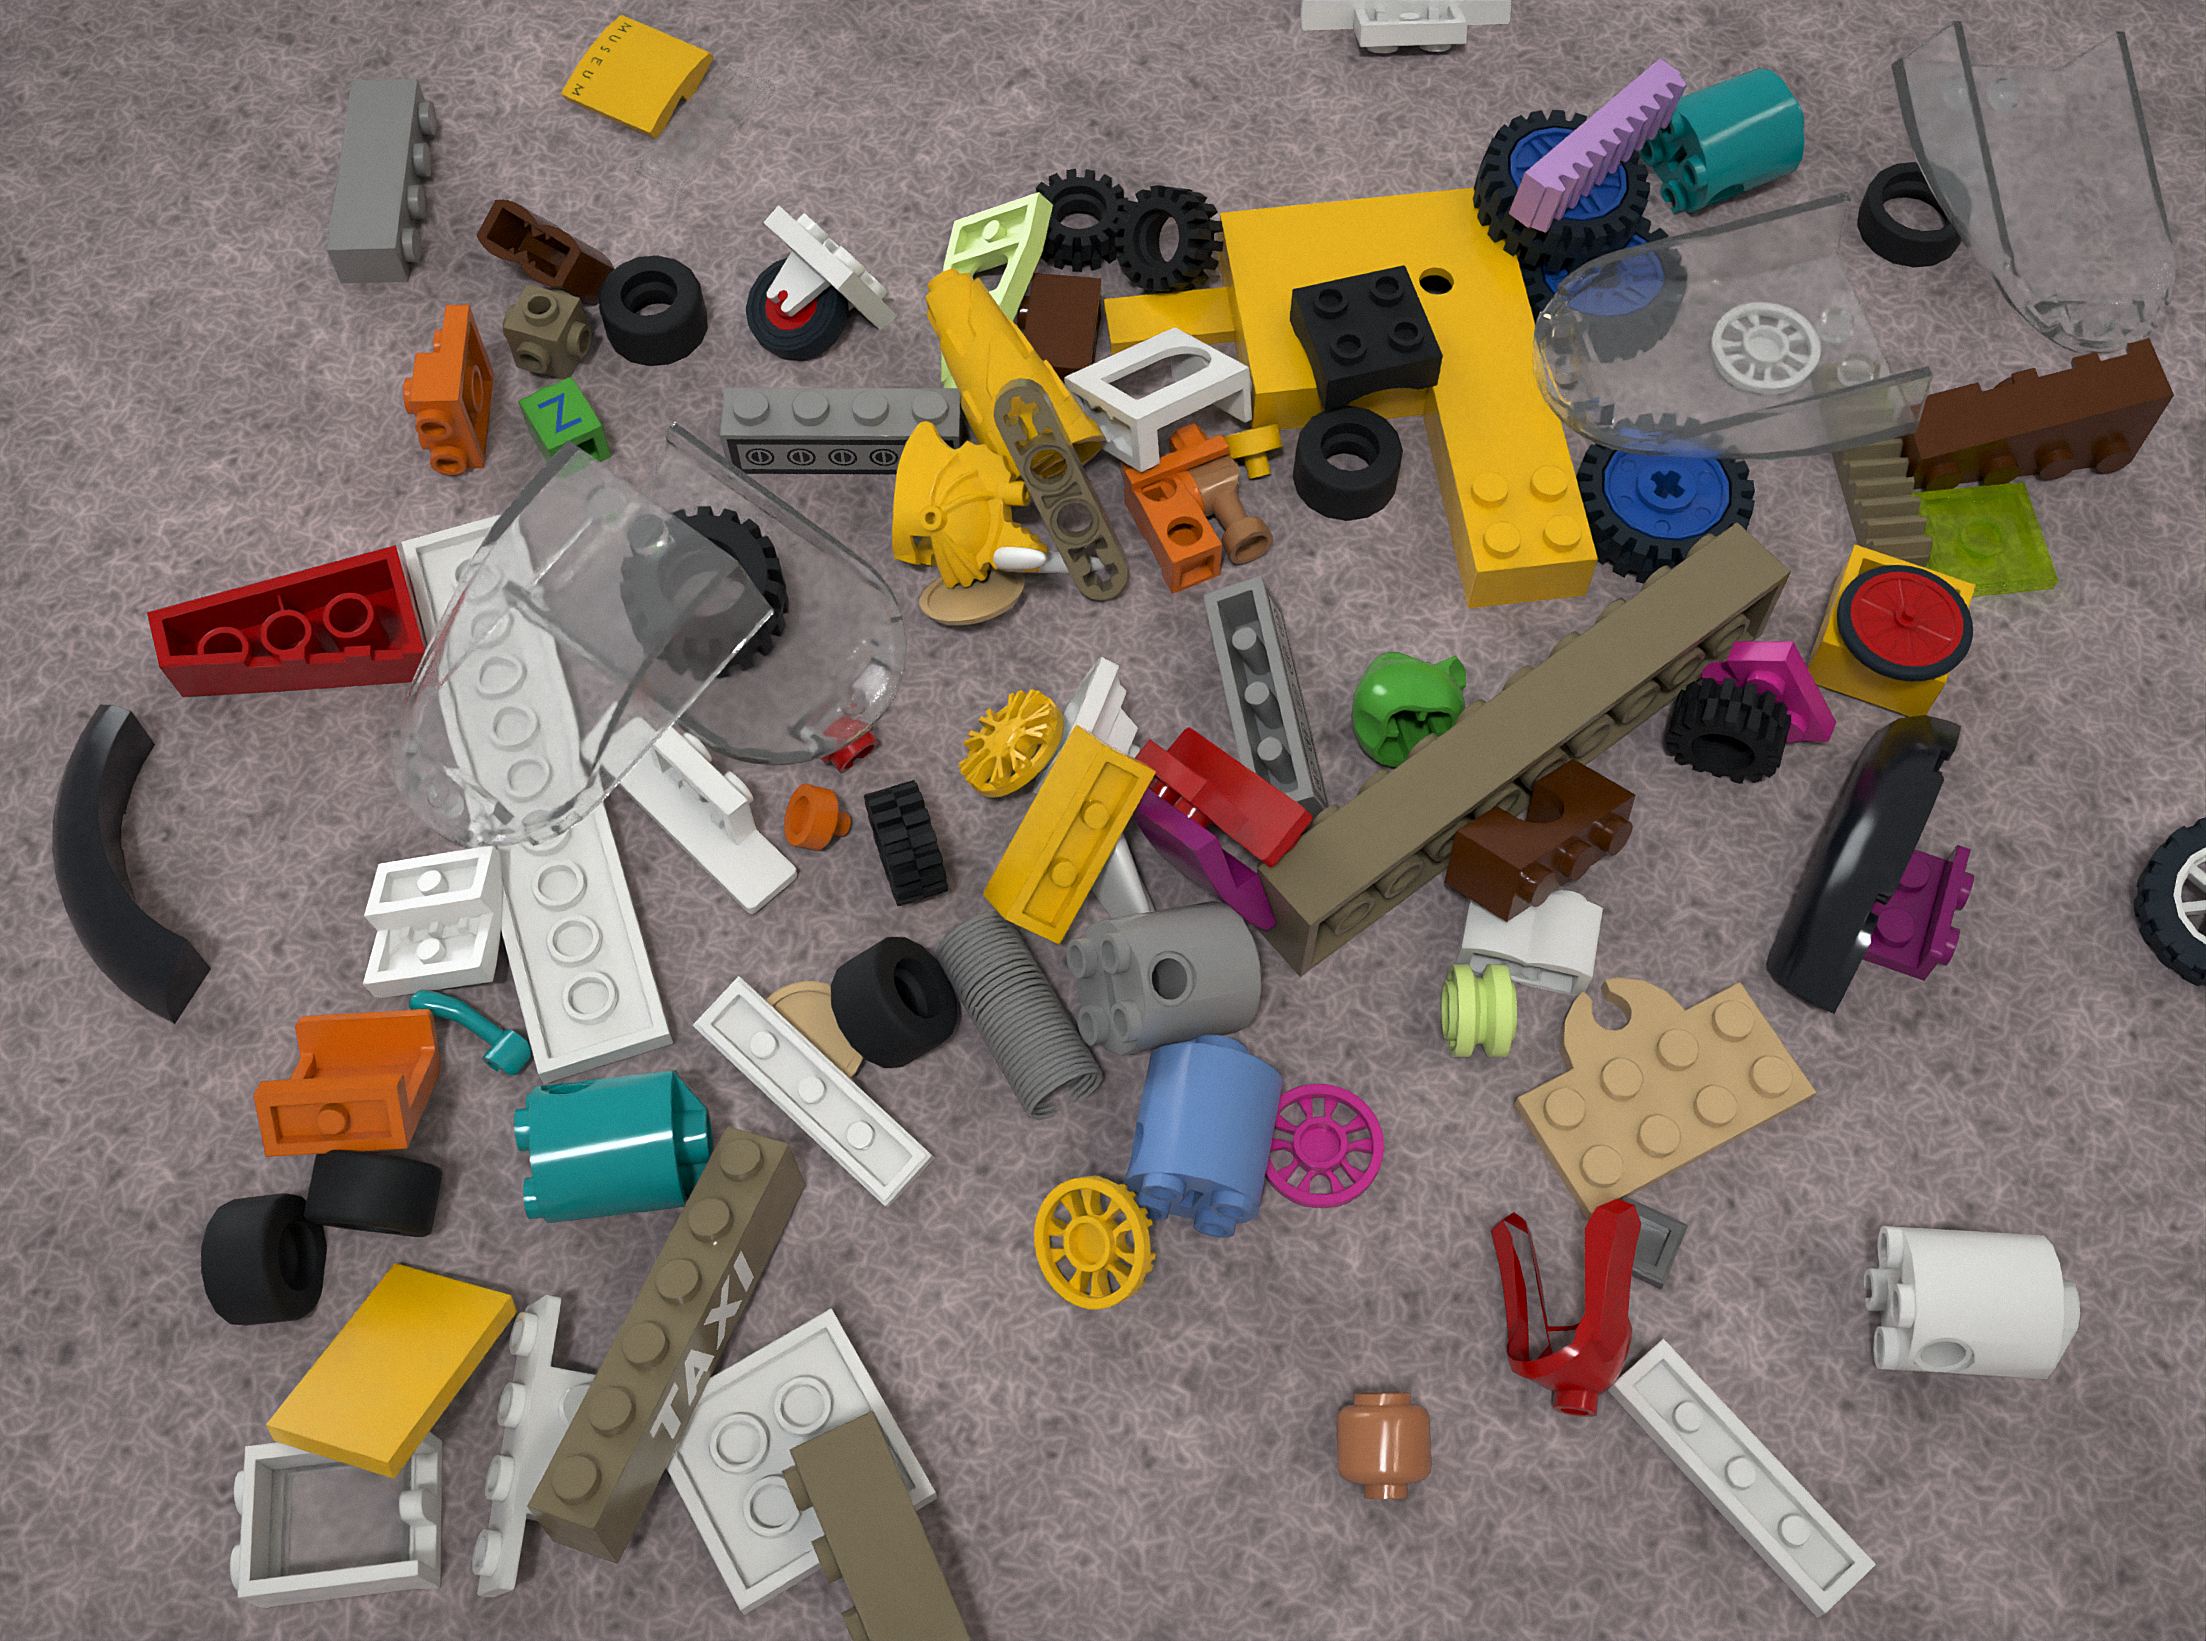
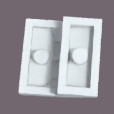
[363,845,502,998]

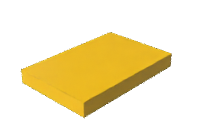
[266,1263,517,1479]

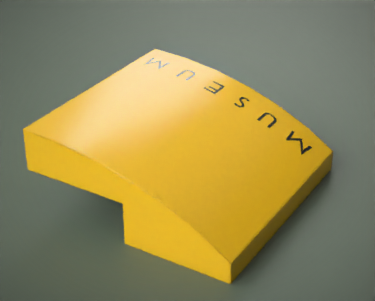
[561,15,714,139]

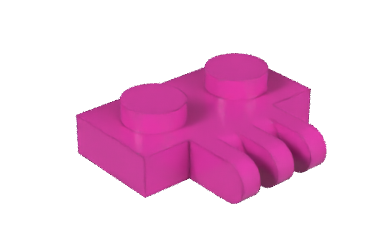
[1701,641,1837,743]

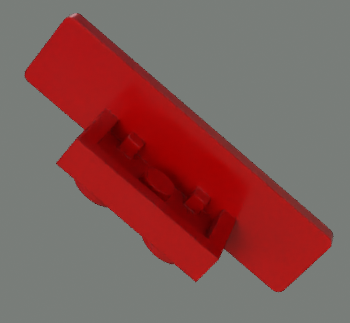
[1135,727,1313,867]

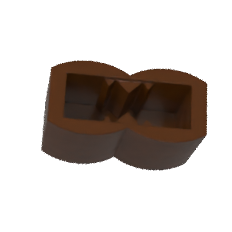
[477,199,615,305]

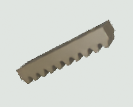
[1811,363,1933,568]

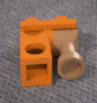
[1120,423,1273,594]

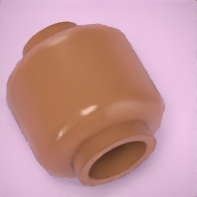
[1336,1392,1432,1499]

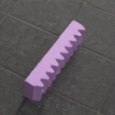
[1509,58,1687,233]

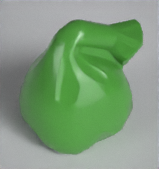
[1351,652,1466,767]

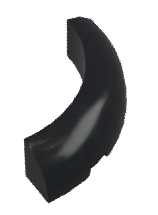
[52,705,211,1024]
[1766,715,1961,1014]

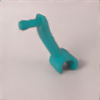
[408,990,531,1075]

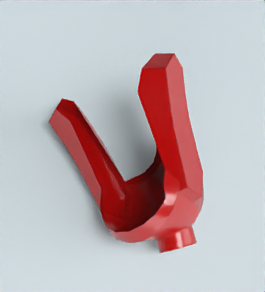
[1491,1199,1641,1417]

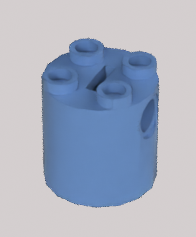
[1124,1035,1283,1238]

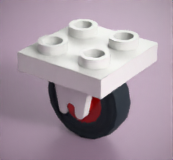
[746,205,897,361]

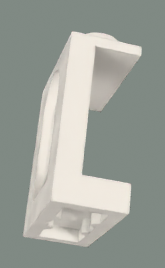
[1064,327,1252,472]

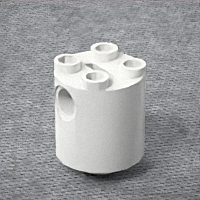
[1864,1226,2080,1379]

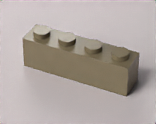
[782,1411,972,1641]

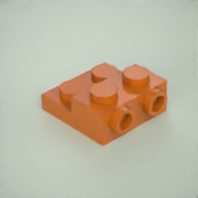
[403,304,494,475]

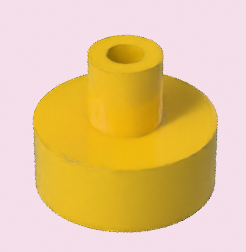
[1223,423,1283,479]

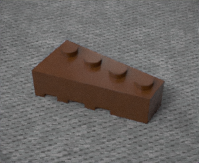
[1893,338,2174,494]

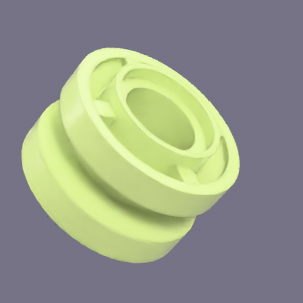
[1441,964,1517,1058]

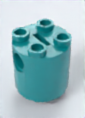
[1639,68,1805,214]
[514,1070,714,1223]

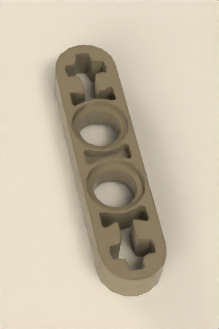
[993,378,1128,600]

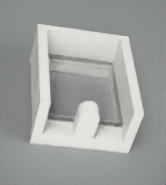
[230,1432,442,1608]

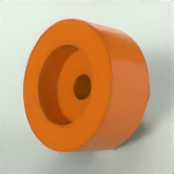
[784,784,851,851]

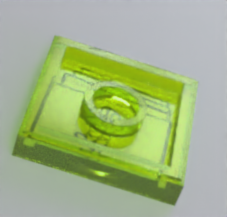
[1912,482,2059,597]

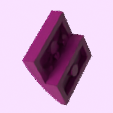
[1132,788,1277,931]

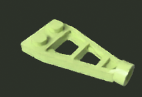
[941,192,1053,410]

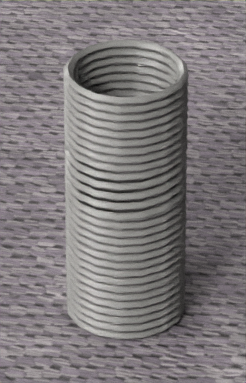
[935,911,1103,1120]

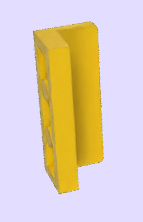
[983,725,1156,945]

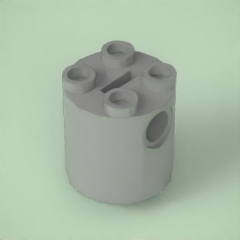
[1066,901,1262,1056]

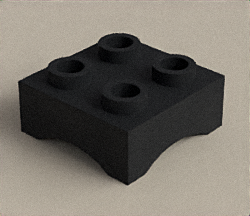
[1289,265,1443,411]

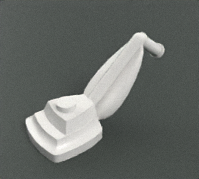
[1032,657,1156,918]

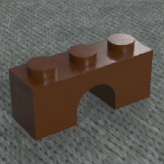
[1444,759,1636,922]

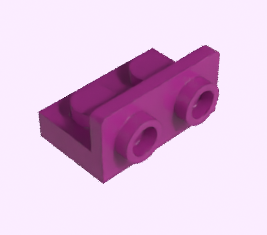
[1863,845,1974,981]

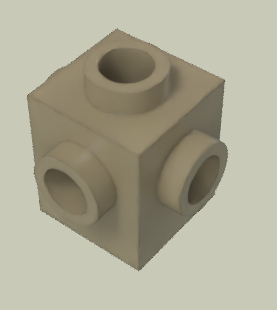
[503,284,592,380]

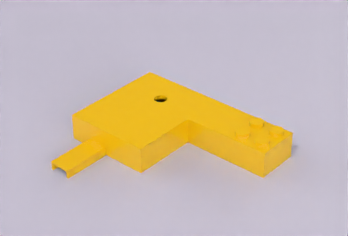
[1103,187,1598,608]

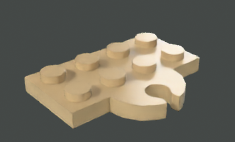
[1514,977,1816,1219]

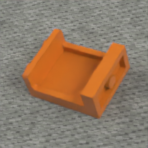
[253,1009,441,1157]

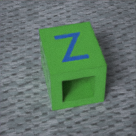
[518,376,612,481]

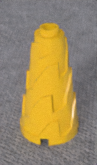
[925,268,1107,481]

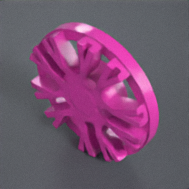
[1265,1084,1384,1208]

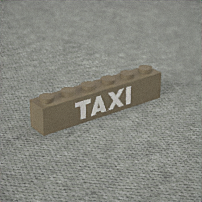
[527,1126,805,1564]

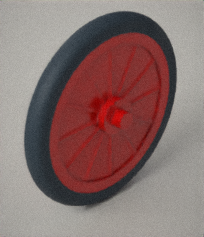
[1837,565,1973,682]

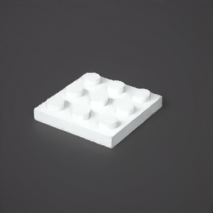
[666,1308,937,1615]

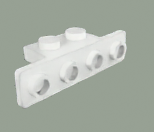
[1300,0,1512,53]
[588,713,797,914]
[472,1295,596,1597]

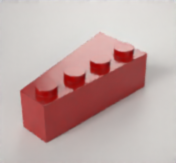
[147,545,437,697]

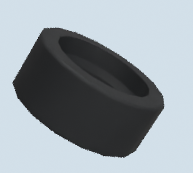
[1857,162,1973,268]

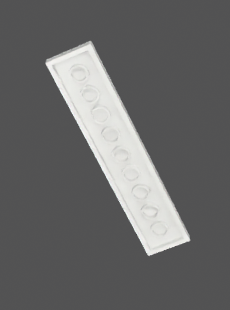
[401,509,673,1084]

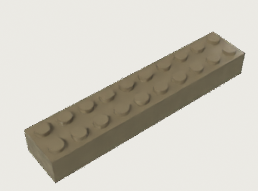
[1254,522,1791,977]

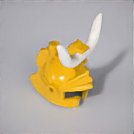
[892,421,1105,588]

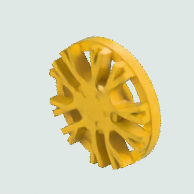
[959,689,1064,798]
[1034,1175,1156,1310]

